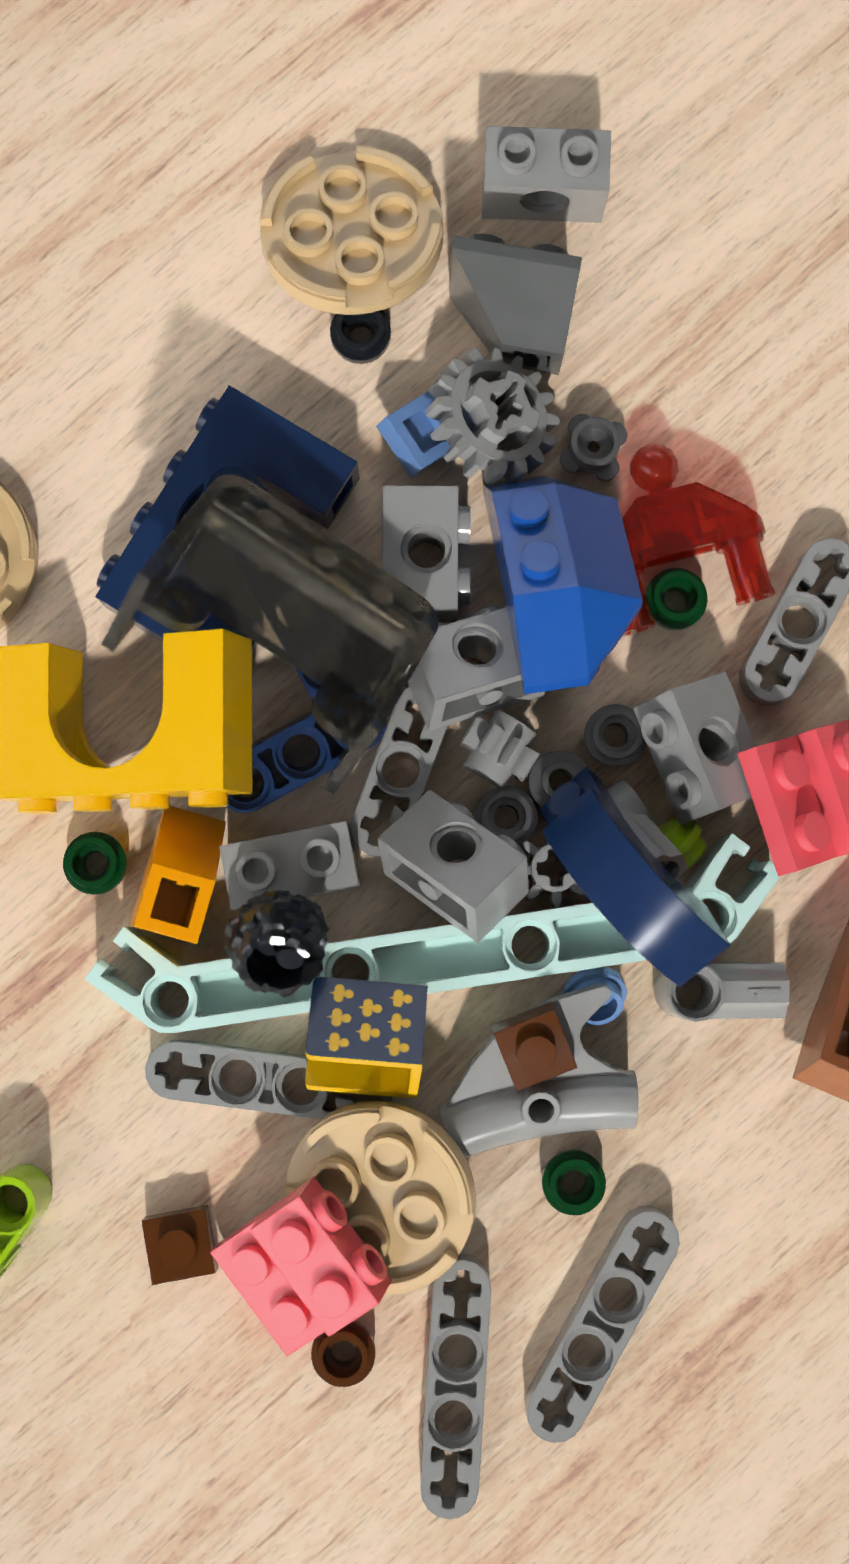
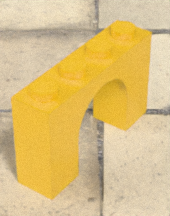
[0,629,252,814]

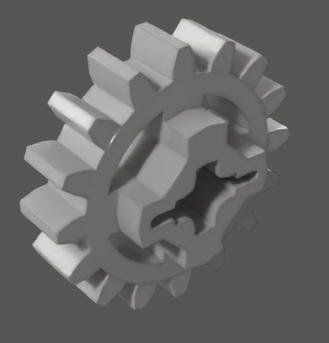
[426,347,559,485]

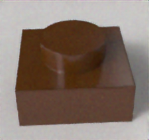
[491,1001,578,1091]
[142,1205,219,1285]

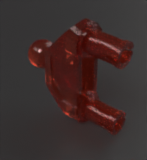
[622,444,775,637]

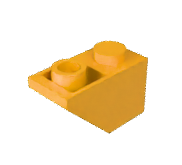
[129,805,226,944]

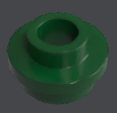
[645,568,708,630]
[63,832,127,895]
[542,1149,606,1216]

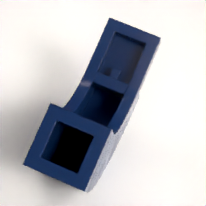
[539,767,731,987]

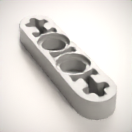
[145,1039,392,1119]
[525,1206,680,1443]
[420,1253,491,1519]

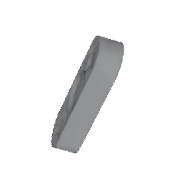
[739,538,849,706]
[350,687,449,857]

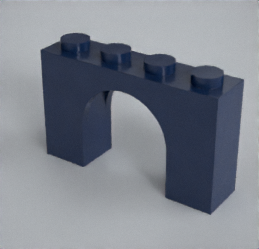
[95,385,360,651]

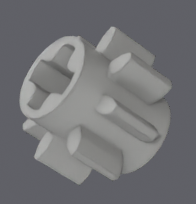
[460,710,540,789]
[521,838,585,908]

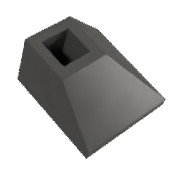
[450,234,582,375]

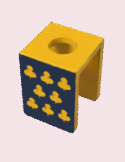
[305,977,428,1099]

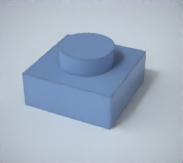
[376,391,450,478]

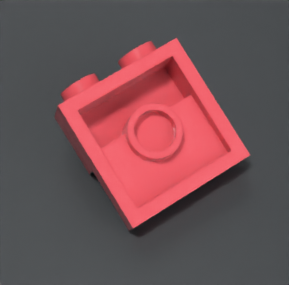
[737,719,849,876]
[210,1176,392,1356]

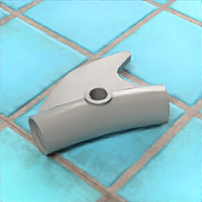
[438,983,638,1158]

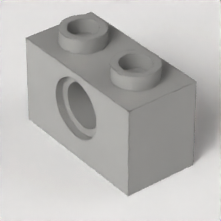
[482,126,611,223]
[381,485,471,622]
[401,606,545,731]
[633,671,756,825]
[377,789,529,943]
[219,821,362,910]

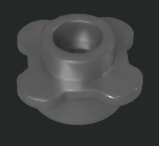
[560,414,628,481]

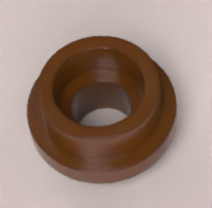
[311,1321,376,1387]

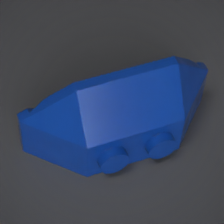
[483,476,643,695]

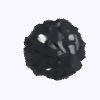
[224,890,330,998]

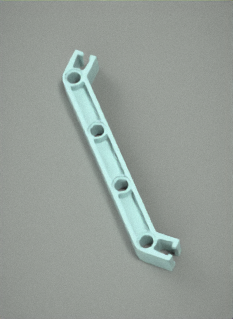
[85,833,781,1033]

